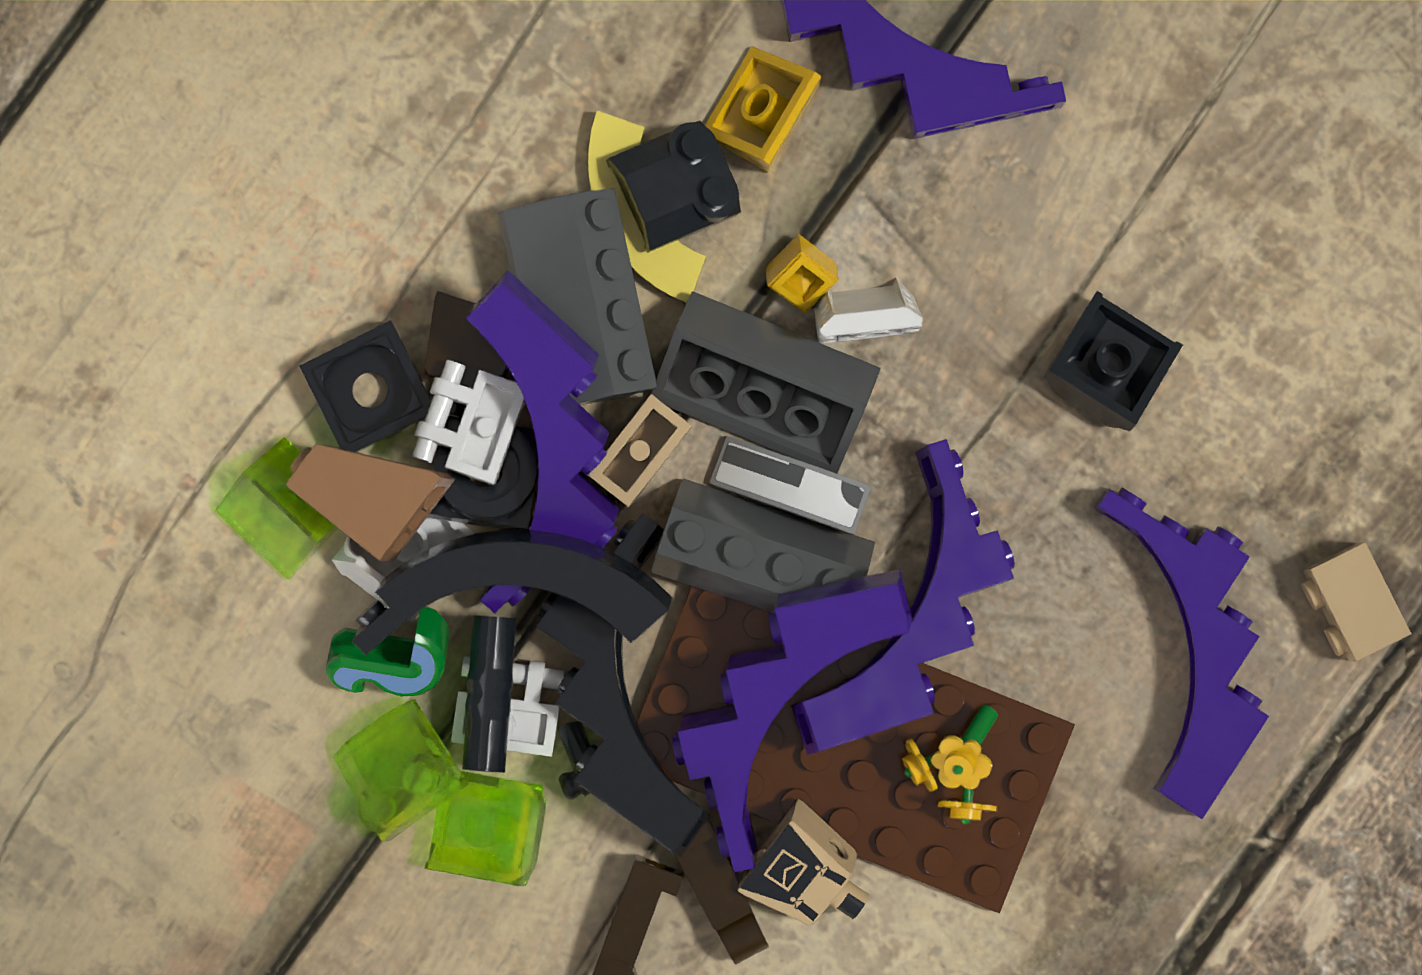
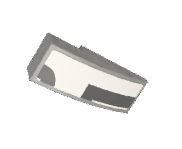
[709,436,872,535]

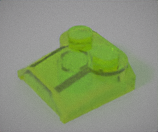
[333,699,469,842]
[424,767,546,886]

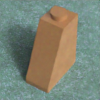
[285,444,455,561]

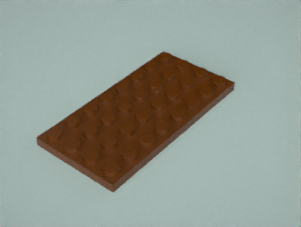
[637,586,1075,914]

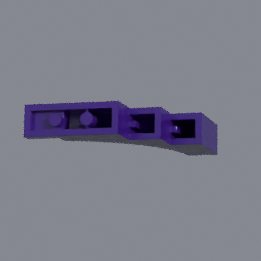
[781,0,1066,139]

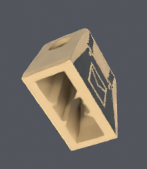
[737,799,869,925]

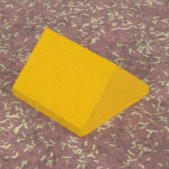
[705,46,821,173]

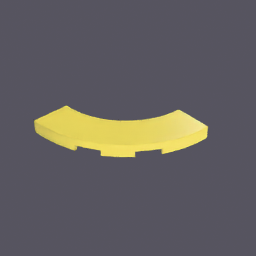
[588,110,706,304]

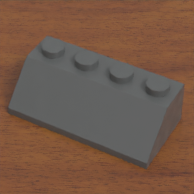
[498,188,657,405]
[651,291,881,474]
[651,478,875,612]

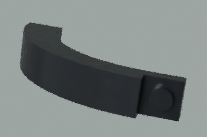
[352,530,672,655]

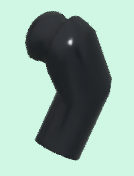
[558,721,591,800]

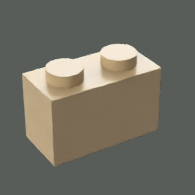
[588,394,692,508]
[1301,542,1411,662]

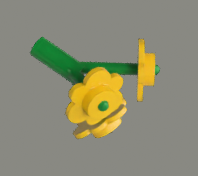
[902,705,998,824]

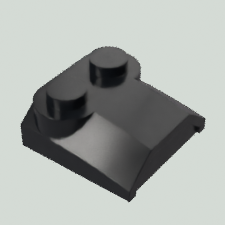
[606,120,741,253]
[1044,291,1183,431]

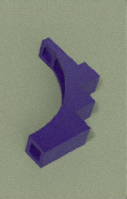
[467,270,619,614]
[791,439,1015,755]
[1094,488,1269,819]
[672,569,912,872]

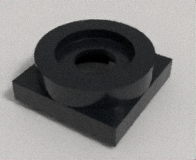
[300,320,432,452]
[428,416,539,530]

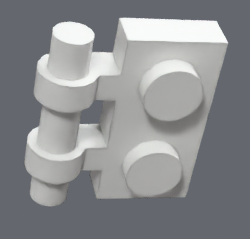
[412,360,525,486]
[451,656,565,757]

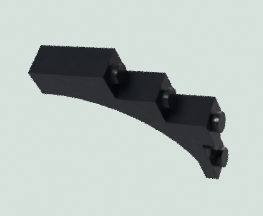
[536,513,711,857]

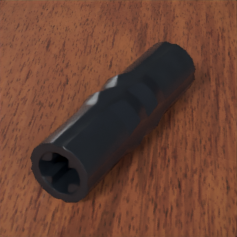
[462,615,516,773]

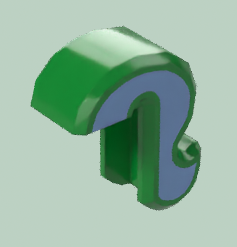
[326,606,449,697]

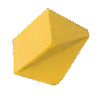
[765,234,839,314]

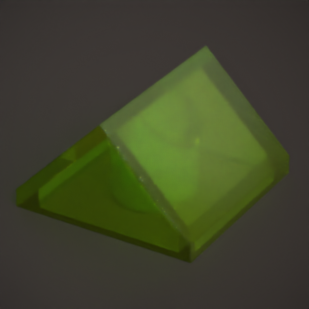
[215,437,338,580]

